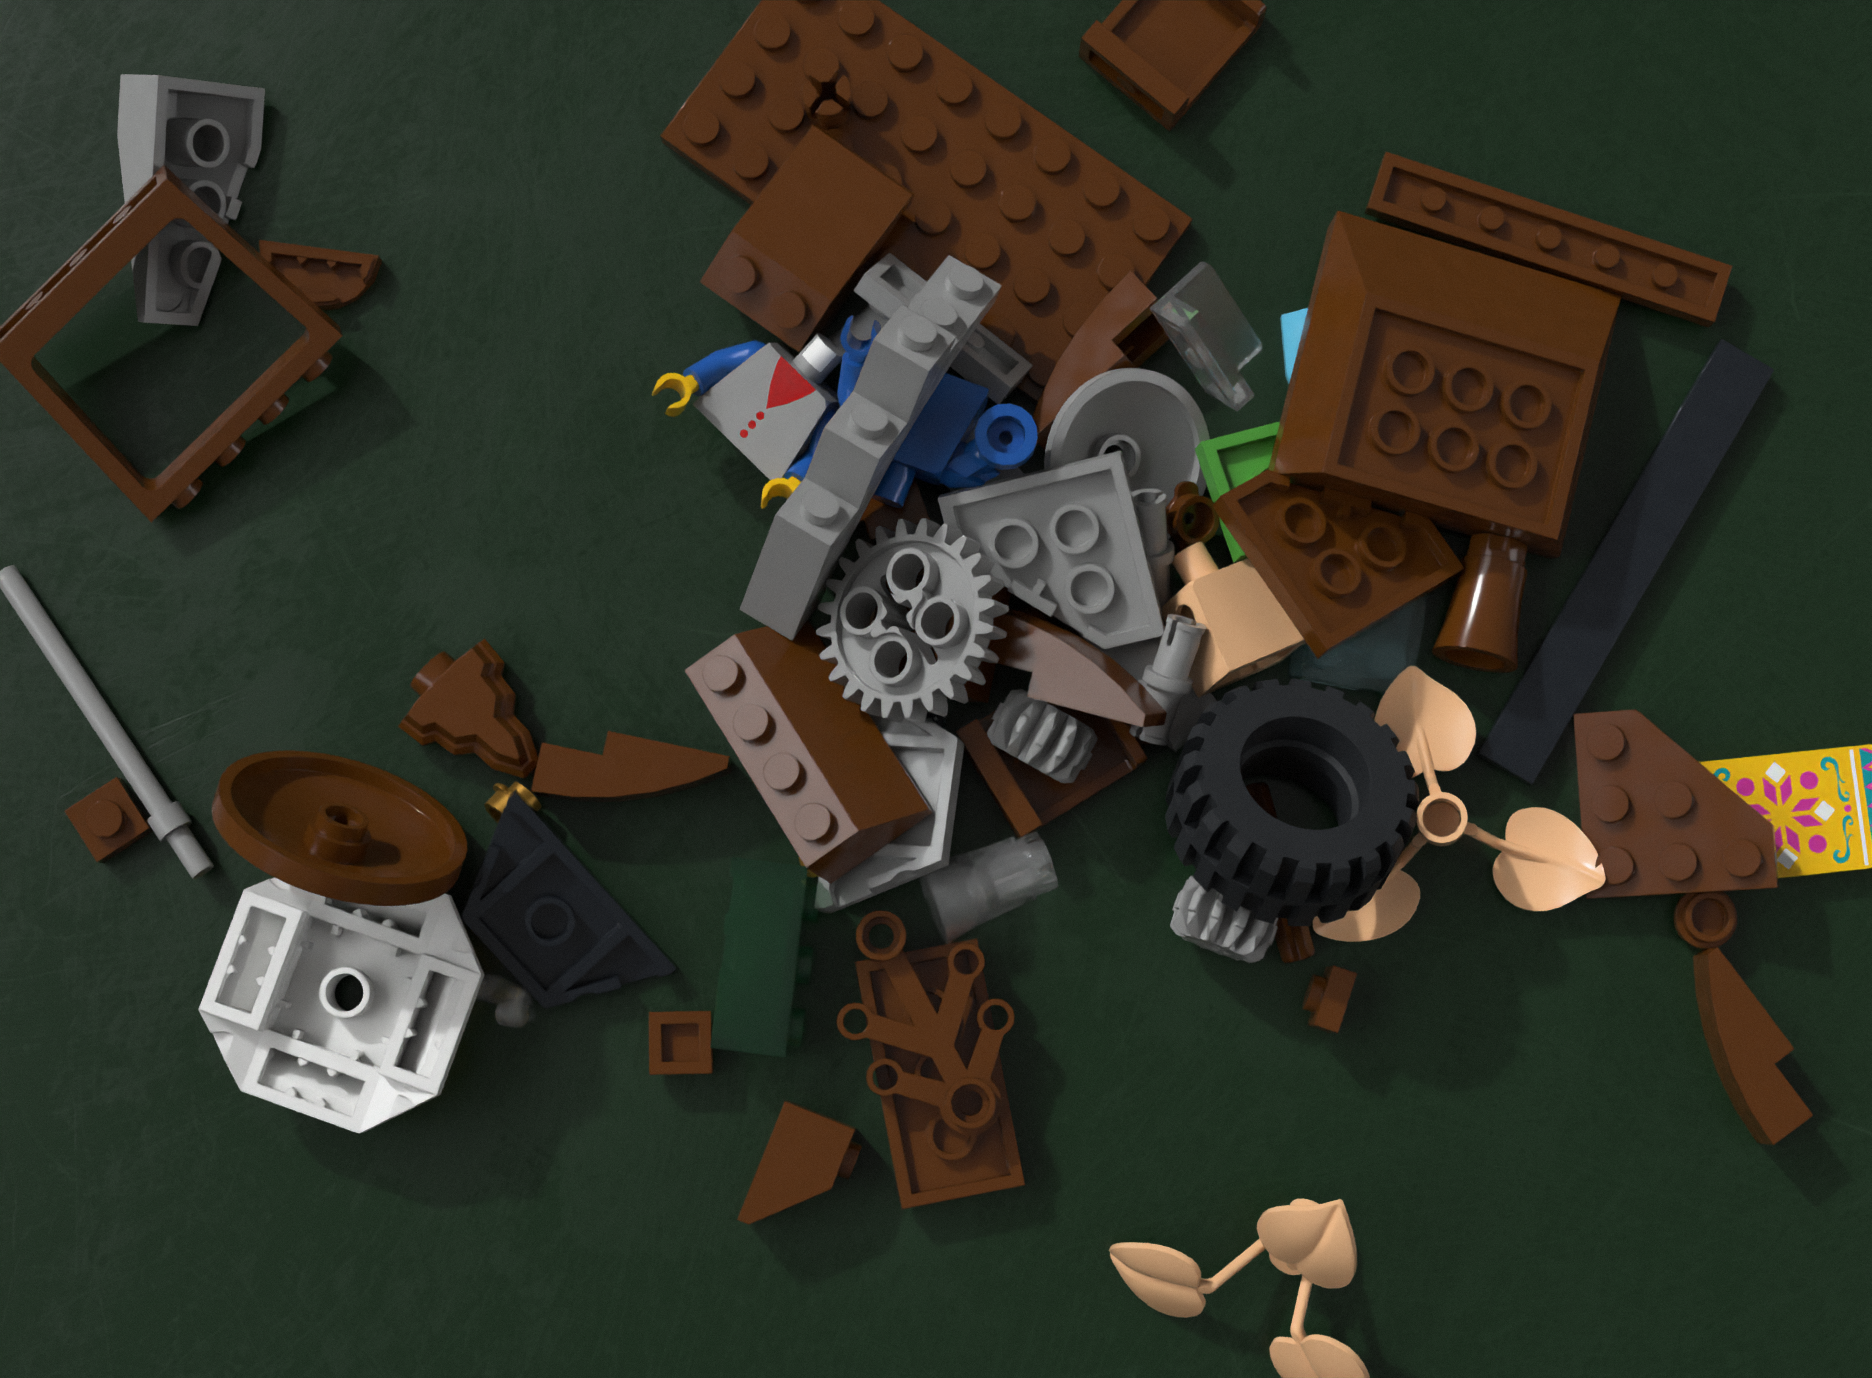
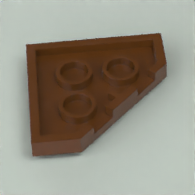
[1212,470,1464,659]
[1573,709,1779,899]

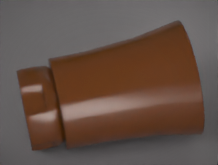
[1432,533,1528,673]

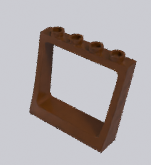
[0,165,343,522]

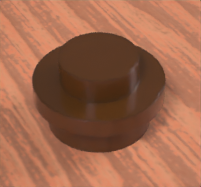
[1674,891,1737,949]

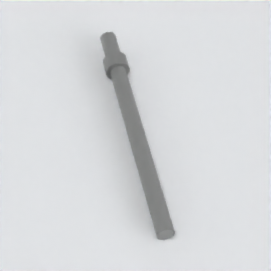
[0,565,214,879]

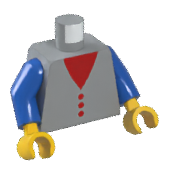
[652,333,843,509]

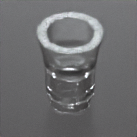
[919,832,1058,944]

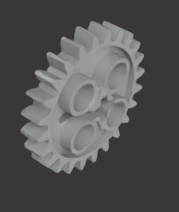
[816,518,1009,723]

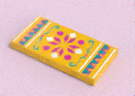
[1700,744,1872,878]

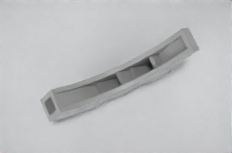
[739,255,1002,640]

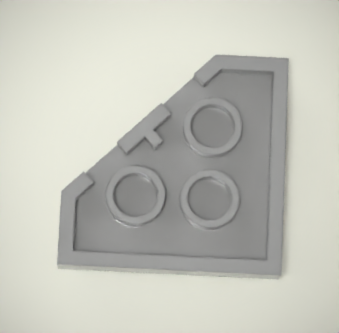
[938,451,1165,649]

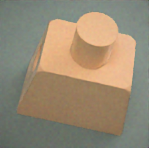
[1162,542,1306,698]

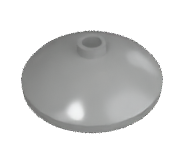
[1044,368,1210,539]

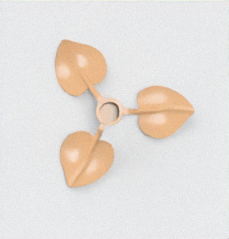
[1312,666,1606,942]
[1108,1199,1370,1378]

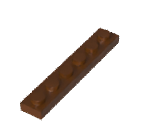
[1364,152,1733,328]

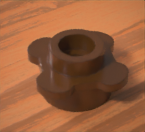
[1166,481,1219,552]

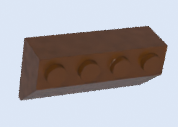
[685,619,933,884]

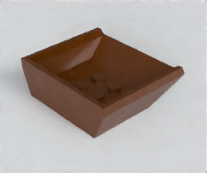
[1268,211,1622,559]

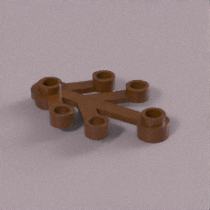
[837,910,1015,1135]

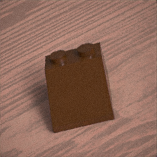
[700,125,915,352]

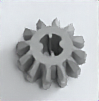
[987,689,1098,783]
[1170,876,1278,963]

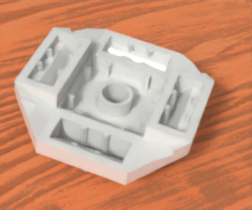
[198,877,484,1134]

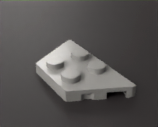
[814,714,965,913]

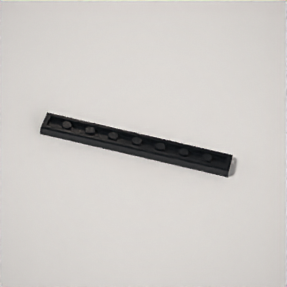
[1475,339,1774,786]

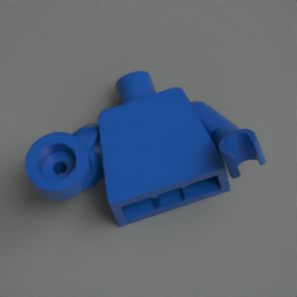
[837,316,1038,508]

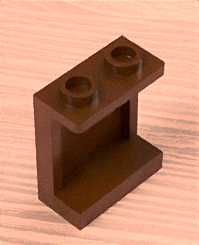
[1078,0,1267,132]
[955,691,1150,841]

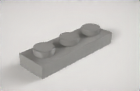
[854,253,1033,404]

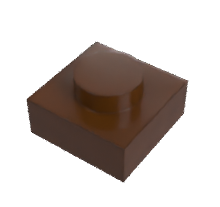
[65,777,153,863]
[1302,965,1357,1033]
[649,1011,713,1075]

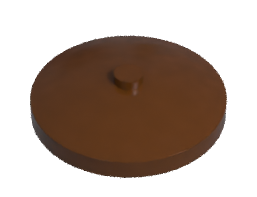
[212,750,467,906]

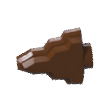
[398,638,539,779]

